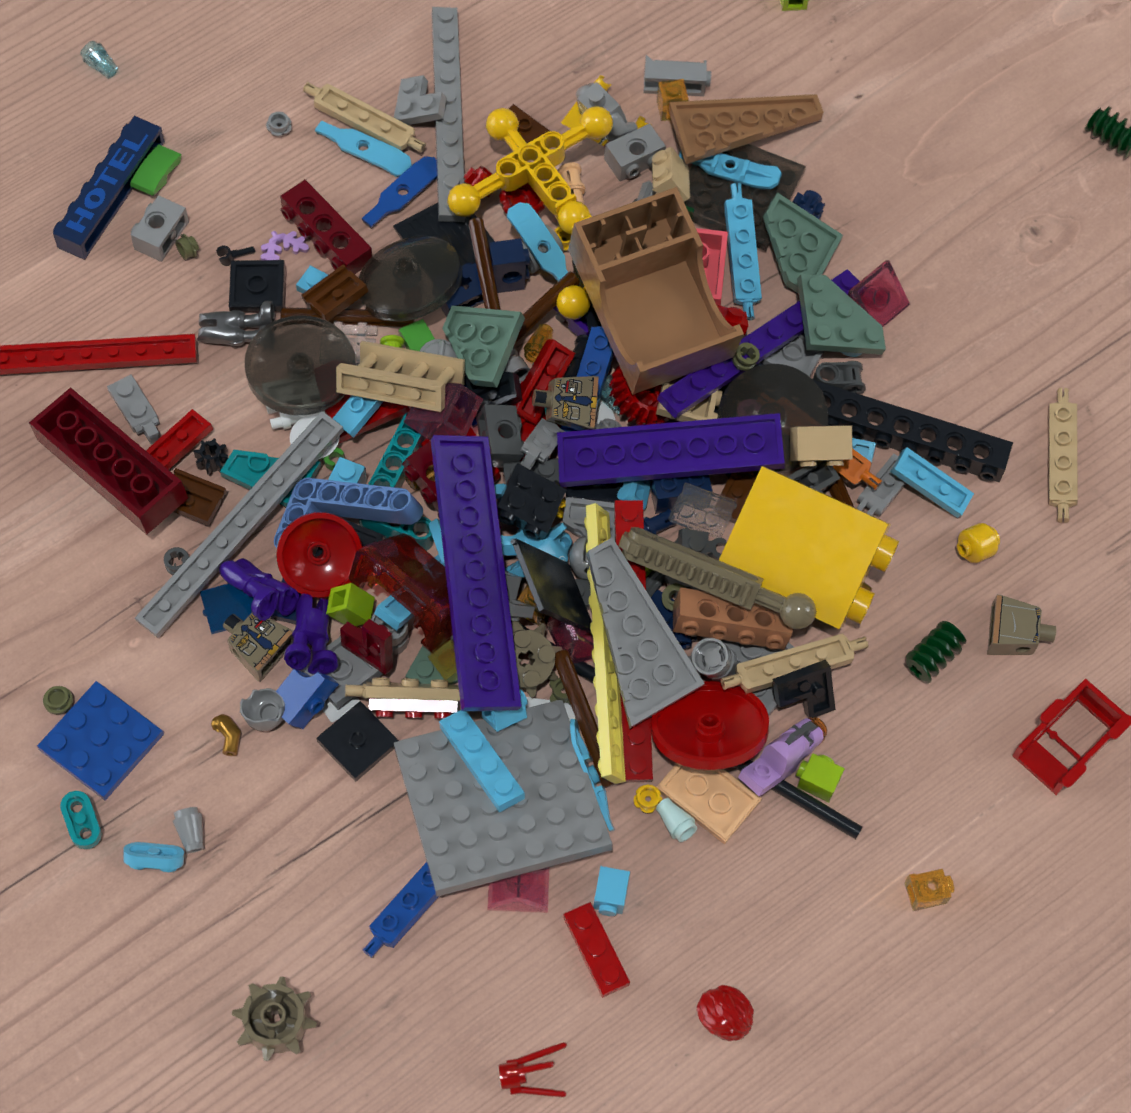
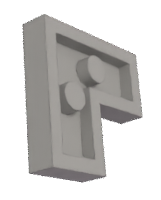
[394,75,447,125]

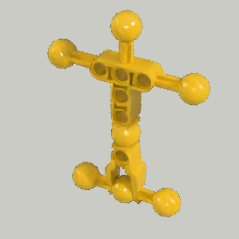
[447,106,613,320]

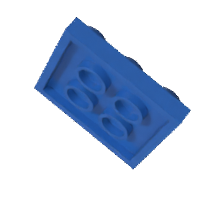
[37,681,164,801]

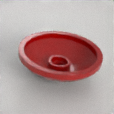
[276,512,363,598]

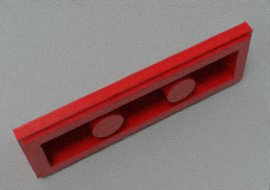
[511,339,576,425]

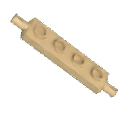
[303,82,426,153]
[1049,387,1078,523]
[720,633,868,694]
[345,677,460,701]

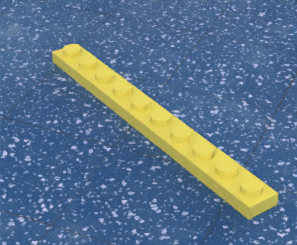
[584,503,626,784]

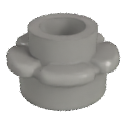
[266,112,292,136]

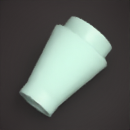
[656,798,697,842]

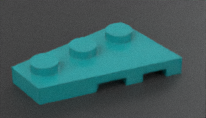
[220,449,321,507]

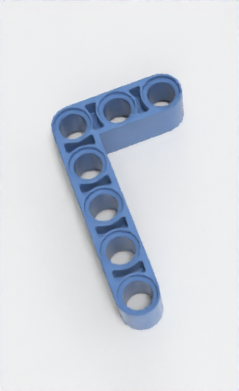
[274,478,423,548]

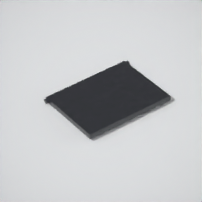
[393,202,495,284]
[510,538,592,634]

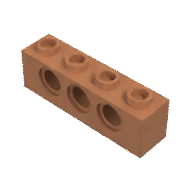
[673,587,793,650]

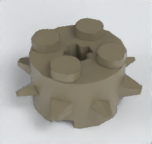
[512,621,562,698]
[232,977,317,1061]

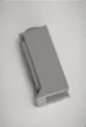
[644,55,711,97]

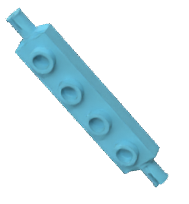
[724,183,762,320]

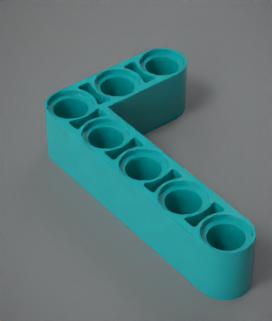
[358,407,434,552]

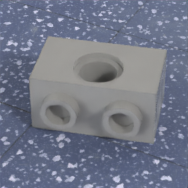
[604,124,666,181]
[131,195,189,262]

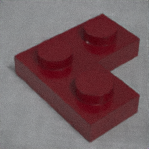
[340,619,393,675]

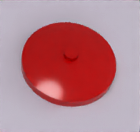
[651,681,769,770]

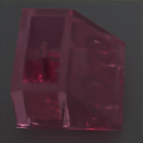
[404,383,483,440]

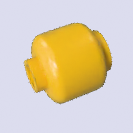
[957,523,1000,563]

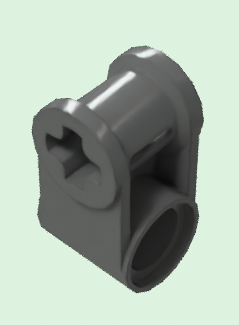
[813,361,866,394]

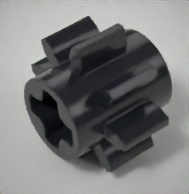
[194,438,228,475]

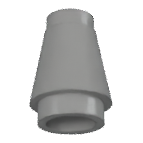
[173,807,204,853]

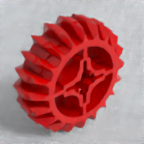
[608,366,670,426]

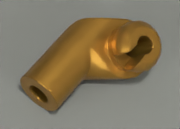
[211,714,241,756]

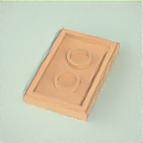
[656,763,762,845]

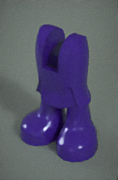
[219,558,299,621]
[284,593,338,674]

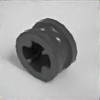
[164,547,189,575]

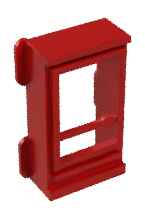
[1013,678,1131,796]

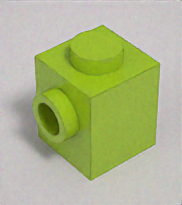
[326,583,375,626]
[796,753,845,803]

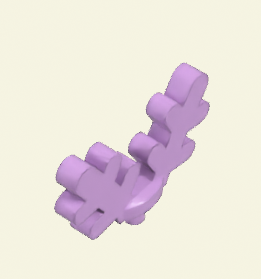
[261,231,309,260]

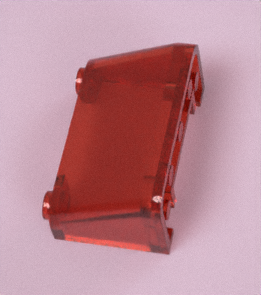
[348,533,453,652]

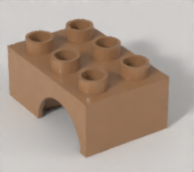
[568,187,744,395]

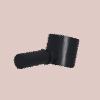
[216,245,255,266]

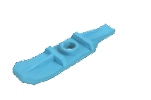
[315,120,412,177]
[679,152,782,189]
[507,202,568,282]
[570,719,615,832]

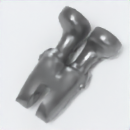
[198,301,275,349]

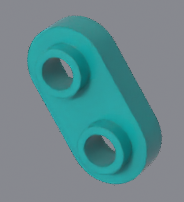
[60,791,102,849]

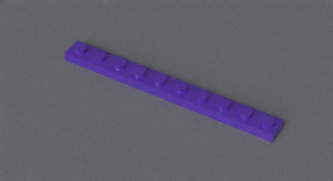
[657,269,865,419]

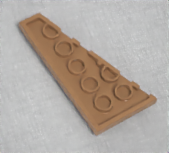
[668,94,823,164]

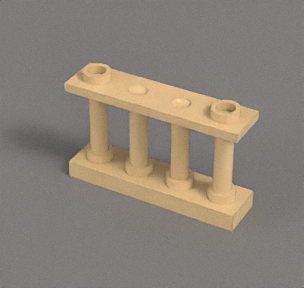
[336,341,465,412]

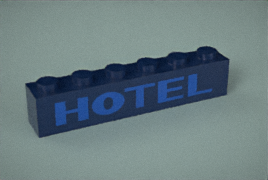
[53,116,165,260]

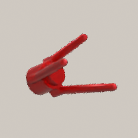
[499,1042,567,1097]

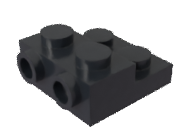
[497,463,567,540]

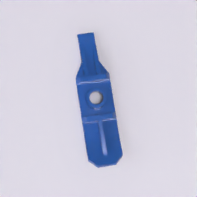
[362,156,437,228]

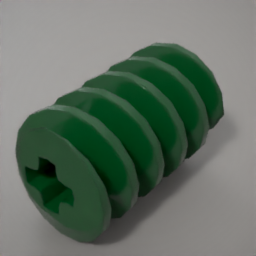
[1085,106,1131,159]
[906,621,967,684]

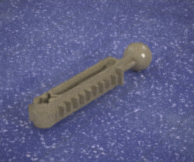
[618,527,816,629]

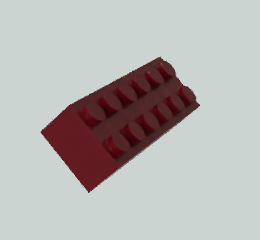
[29,387,188,535]

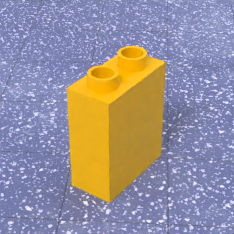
[719,466,899,629]

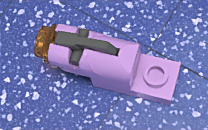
[738,717,827,797]

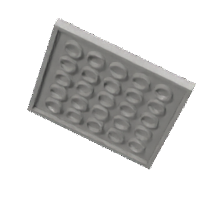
[394,700,612,897]

